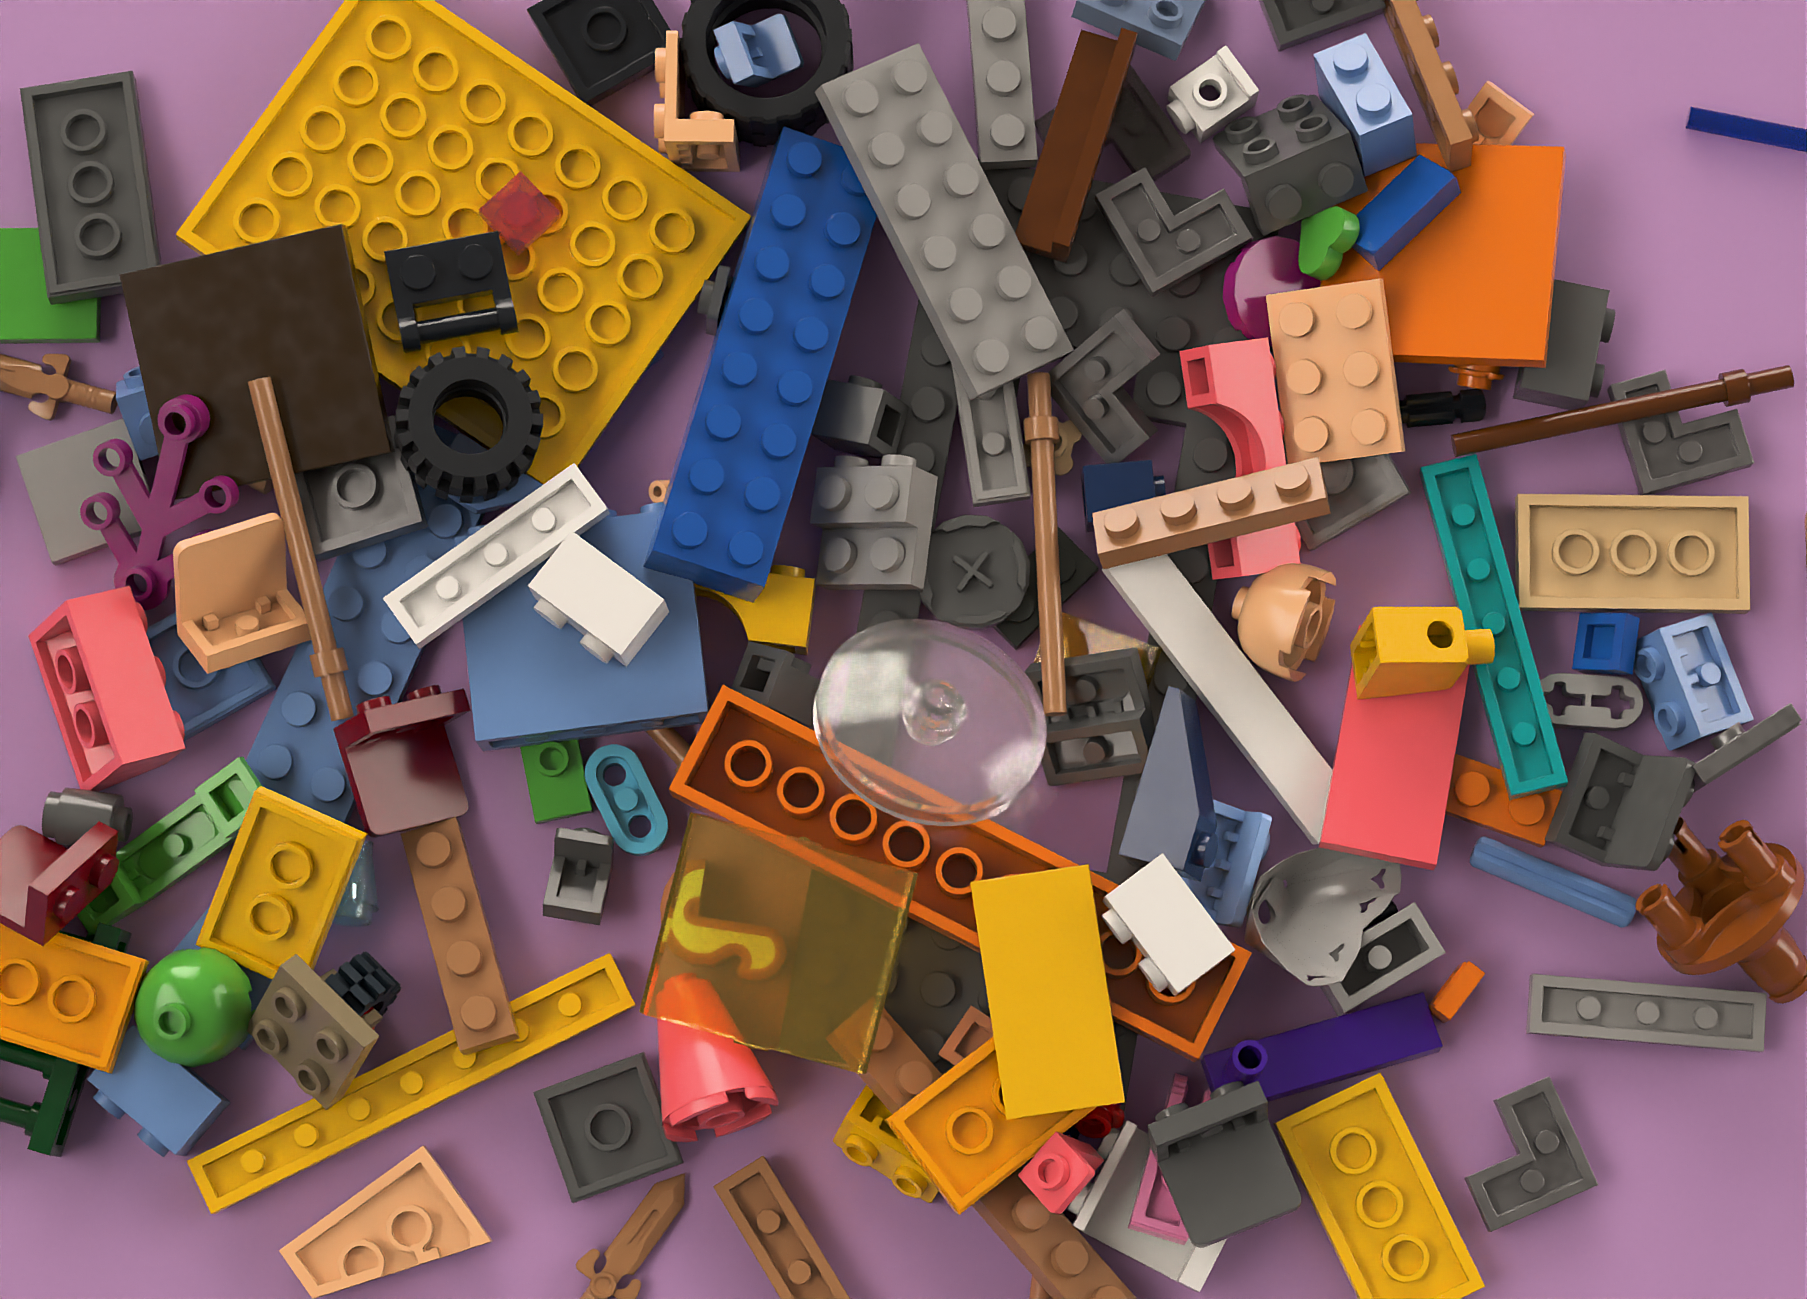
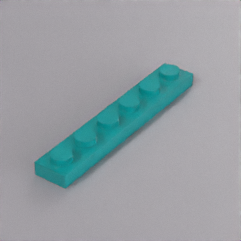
[1419,454,1568,800]

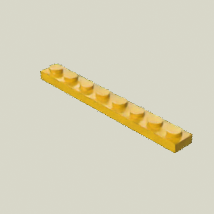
[187,953,636,1214]

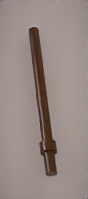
[1451,365,1794,457]

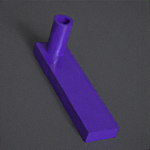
[1200,992,1443,1102]

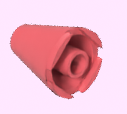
[656,972,779,1142]

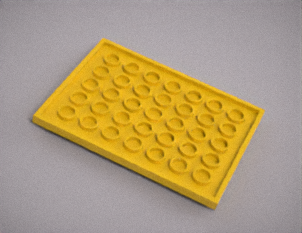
[175,0,752,484]

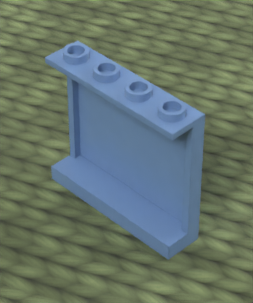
[454,502,711,752]

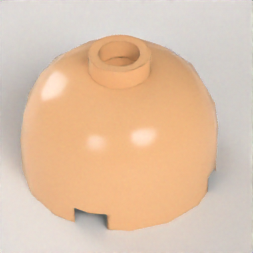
[1232,563,1336,682]

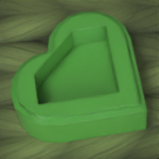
[1298,206,1360,281]

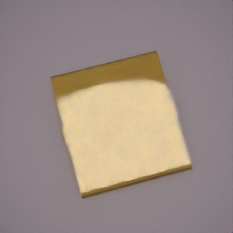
[639,812,918,1074]

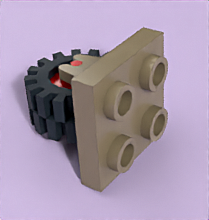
[247,952,401,1110]

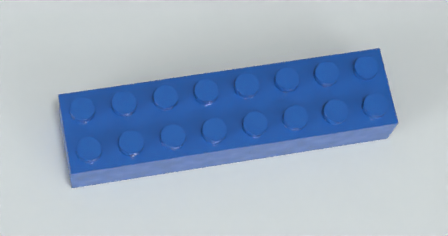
[643,127,877,603]

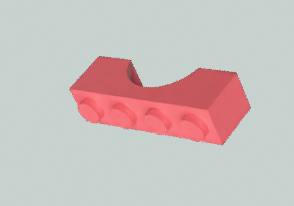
[1179,337,1301,580]

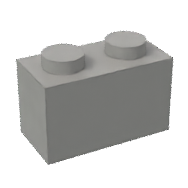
[1314,902,1446,1016]

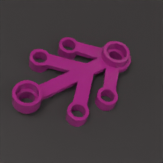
[80,394,239,611]

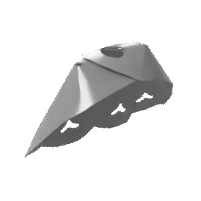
[1244,848,1402,987]

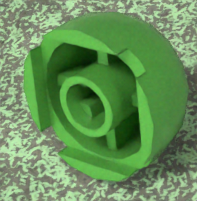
[134,947,255,1067]

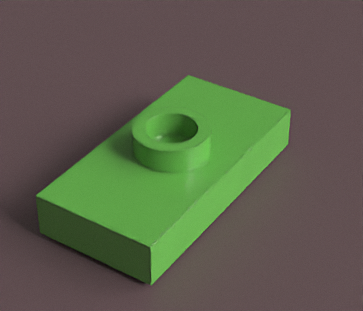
[520,739,593,824]

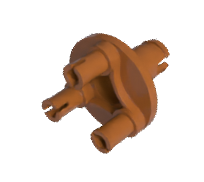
[1635,816,1807,1004]

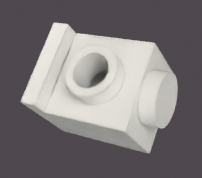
[1166,45,1259,143]

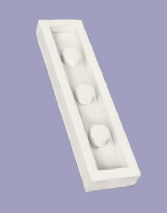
[383,463,610,649]

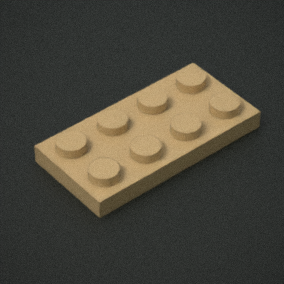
[1515,494,1750,614]

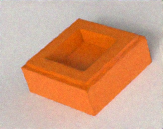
[1428,961,1485,1023]

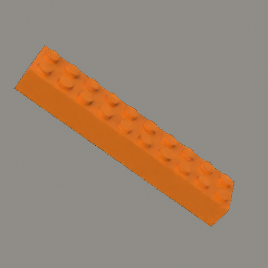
[668,685,1252,1063]

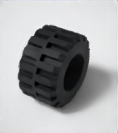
[394,346,543,503]

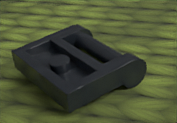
[384,231,518,353]

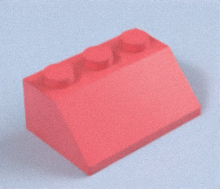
[28,586,186,792]

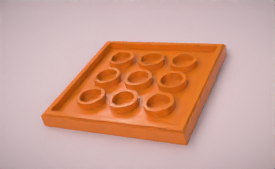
[1320,143,1566,368]

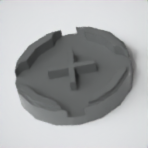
[918,515,1030,631]

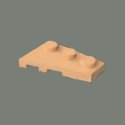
[279,1146,493,1299]

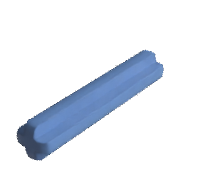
[1469,836,1637,928]

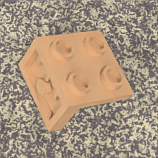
[654,31,740,172]

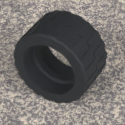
[680,0,854,147]

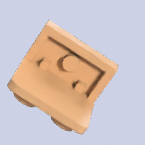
[173,513,311,674]

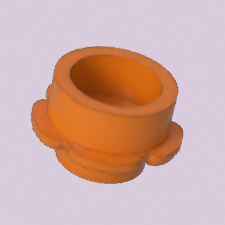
[1448,365,1505,390]

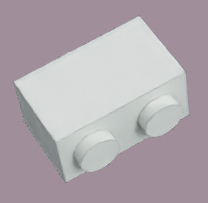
[528,530,669,667]
[1101,853,1236,997]

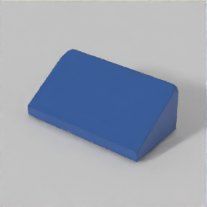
[1352,154,1461,271]

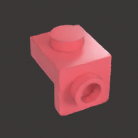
[1018,1131,1104,1215]

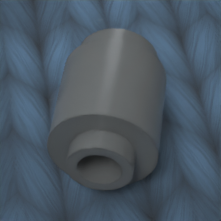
[42,787,133,847]

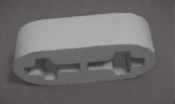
[1540,673,1643,732]

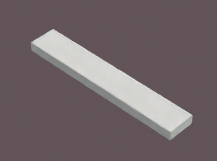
[1101,554,1332,845]

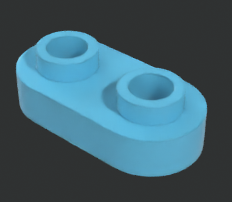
[585,744,669,856]

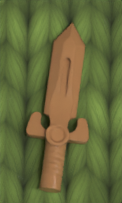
[0,354,118,421]
[576,1173,685,1299]

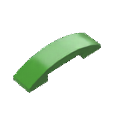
[77,757,262,934]

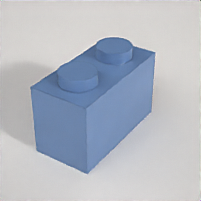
[1313,33,1417,177]
[87,1025,231,1157]

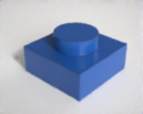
[1572,613,1640,675]

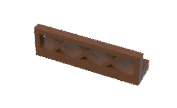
[1015,28,1138,263]

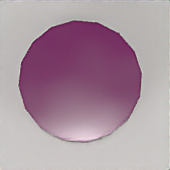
[1223,236,1321,352]

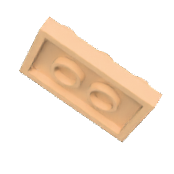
[1266,278,1405,464]

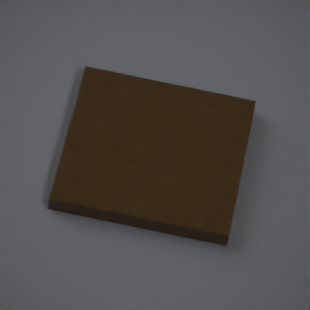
[119,224,395,501]

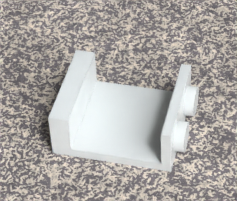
[1067,1120,1227,1292]

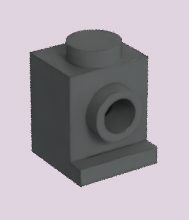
[731,641,830,728]

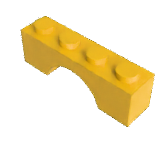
[695,565,816,655]

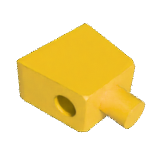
[1350,607,1495,700]

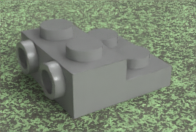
[810,454,938,590]

